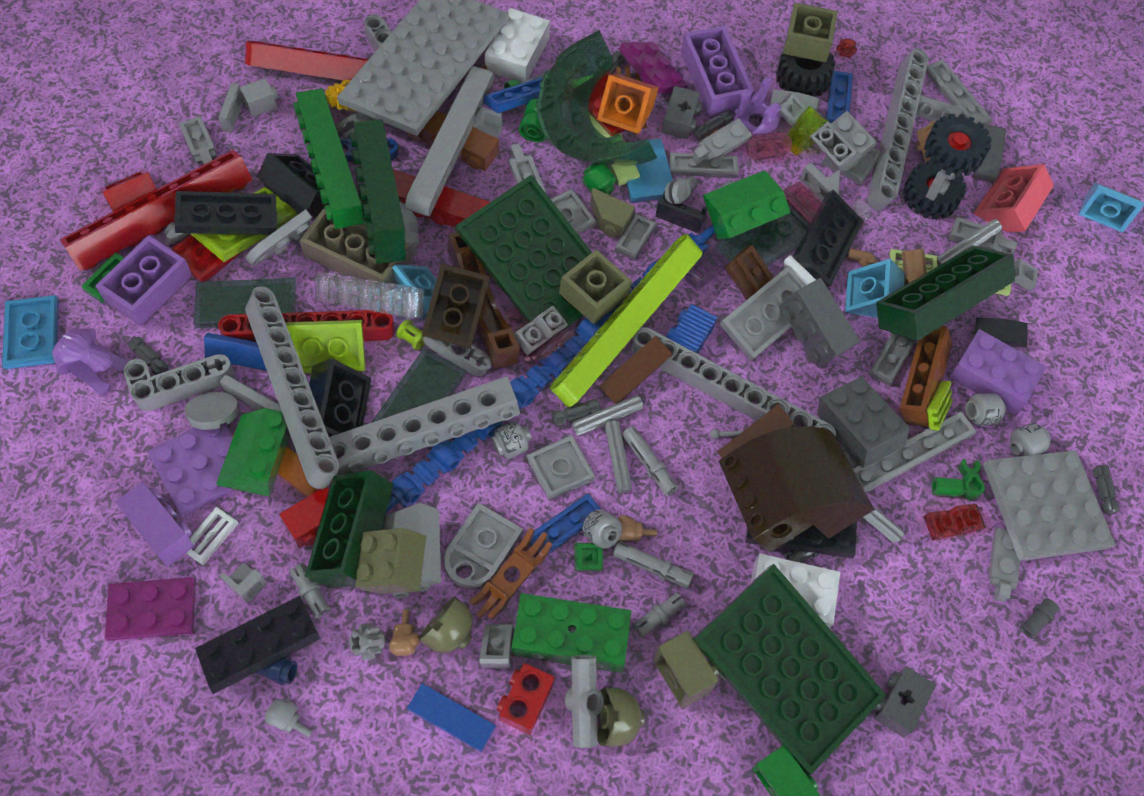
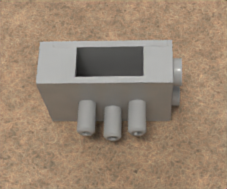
[382,503,442,598]

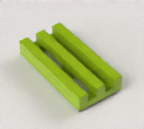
[927,381,953,430]

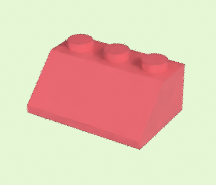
[974,164,1054,232]

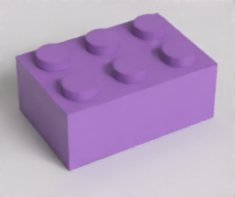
[95,235,192,326]
[949,329,1047,416]

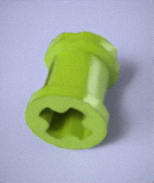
[396,319,425,351]

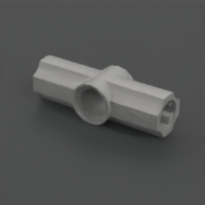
[565,655,604,748]

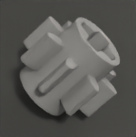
[349,623,385,660]

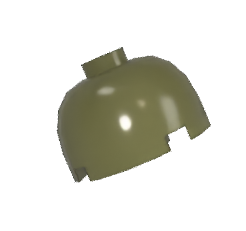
[419,596,473,653]
[597,687,645,747]

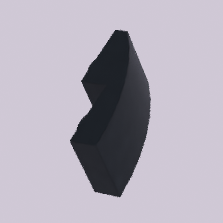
[975,318,1028,347]

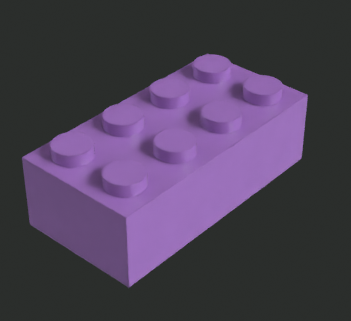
[681,25,754,117]

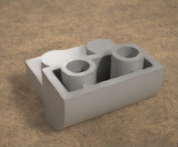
[810,111,877,171]

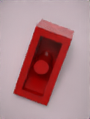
[279,487,329,548]

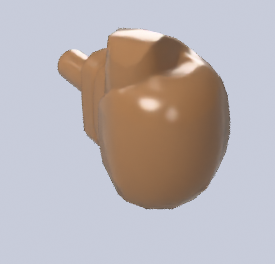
[618,515,657,543]
[389,609,420,656]

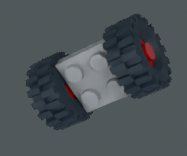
[903,114,992,220]

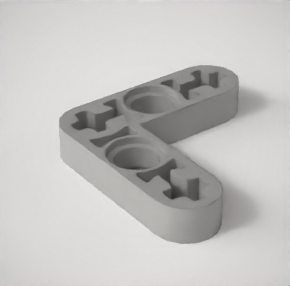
[423,337,491,377]

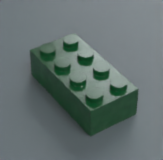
[305,470,394,588]

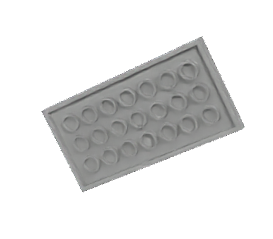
[337,0,509,136]

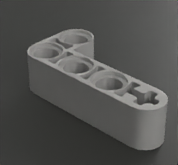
[124,354,235,411]

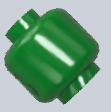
[582,162,616,195]

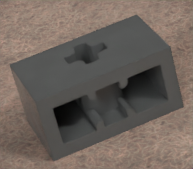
[662,86,702,139]
[874,666,936,738]

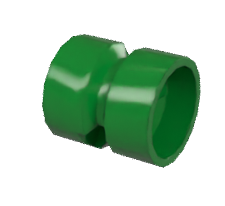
[518,99,555,143]

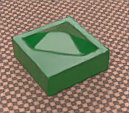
[574,543,603,571]

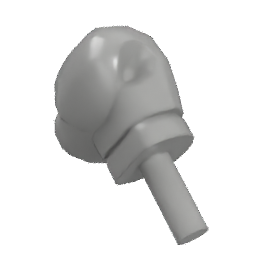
[265,698,313,738]

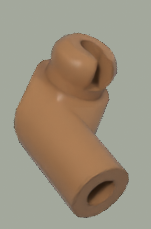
[846,248,878,267]

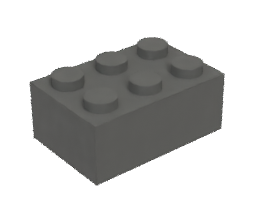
[780,278,860,368]
[817,376,910,468]

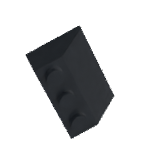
[256,153,327,216]
[309,358,371,437]

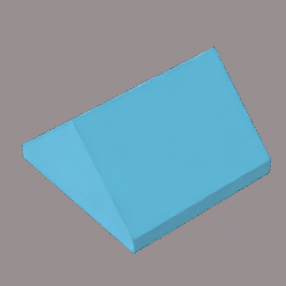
[393,264,437,320]

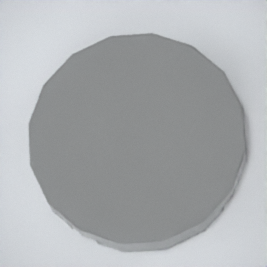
[184,392,239,430]

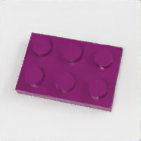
[619,42,688,94]
[105,577,196,641]

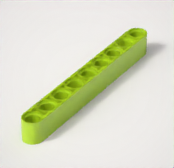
[550,234,703,407]

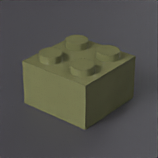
[783,2,838,62]
[559,249,632,324]
[355,528,427,594]
[653,630,719,710]

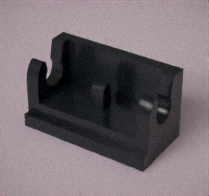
[655,191,708,233]

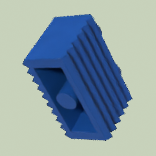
[666,304,718,354]

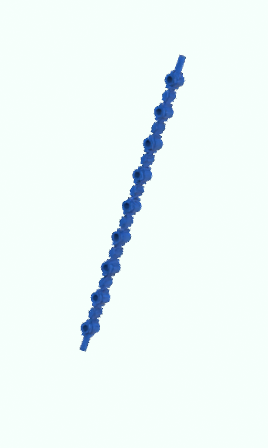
[386,224,716,513]

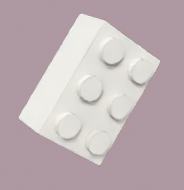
[485,8,550,83]
[751,553,840,628]

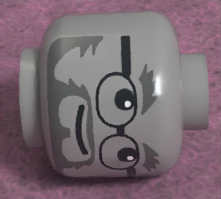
[965,393,1006,426]
[491,421,532,459]
[1009,423,1051,457]
[582,509,622,549]

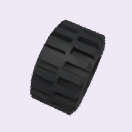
[776,51,835,97]

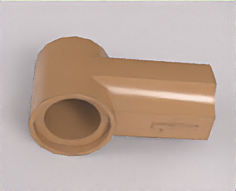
[902,249,927,286]

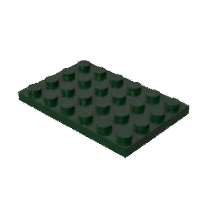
[455,175,592,345]
[692,564,887,775]

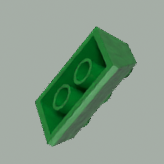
[703,170,791,239]
[216,408,290,497]

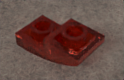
[923,504,986,541]

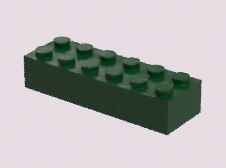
[350,119,406,264]
[876,246,1015,340]

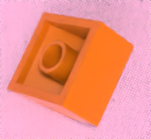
[597,74,659,134]

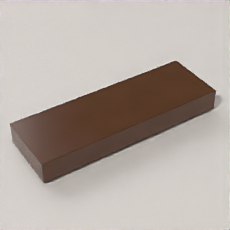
[600,336,673,404]
[717,404,796,458]

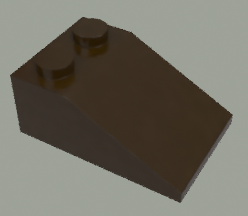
[421,263,490,349]

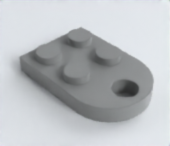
[245,209,312,267]
[444,503,523,589]

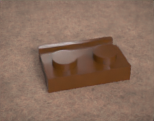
[724,245,774,300]

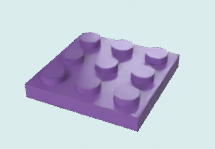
[147,423,235,518]

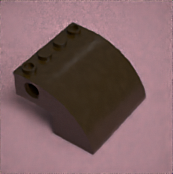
[719,426,875,552]

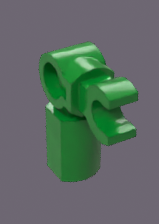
[931,459,985,501]

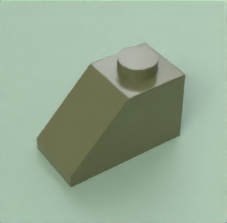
[590,188,635,239]

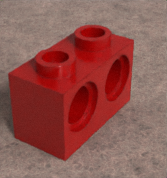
[496,663,555,735]

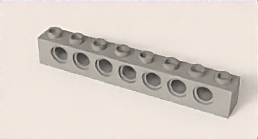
[329,376,520,481]

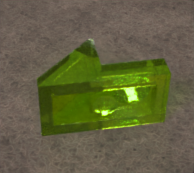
[781,106,828,156]

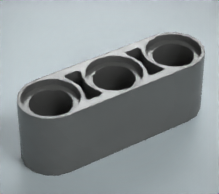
[971,123,1006,183]

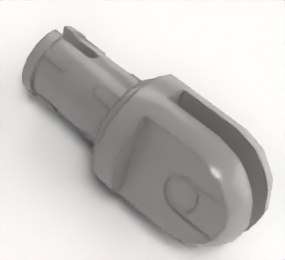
[665,176,698,204]

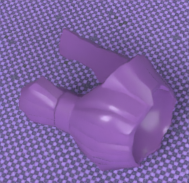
[734,77,782,140]
[52,328,129,396]

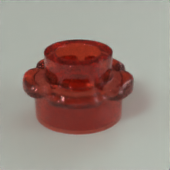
[836,39,857,58]

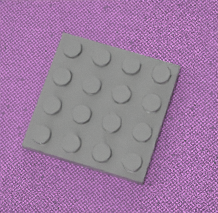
[983,450,1115,561]

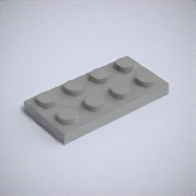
[719,266,806,361]

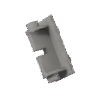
[916,95,963,121]

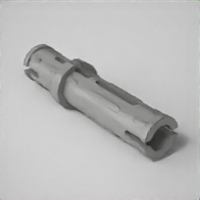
[622,426,679,496]
[613,541,694,589]

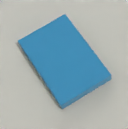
[625,139,673,203]
[2,295,59,369]

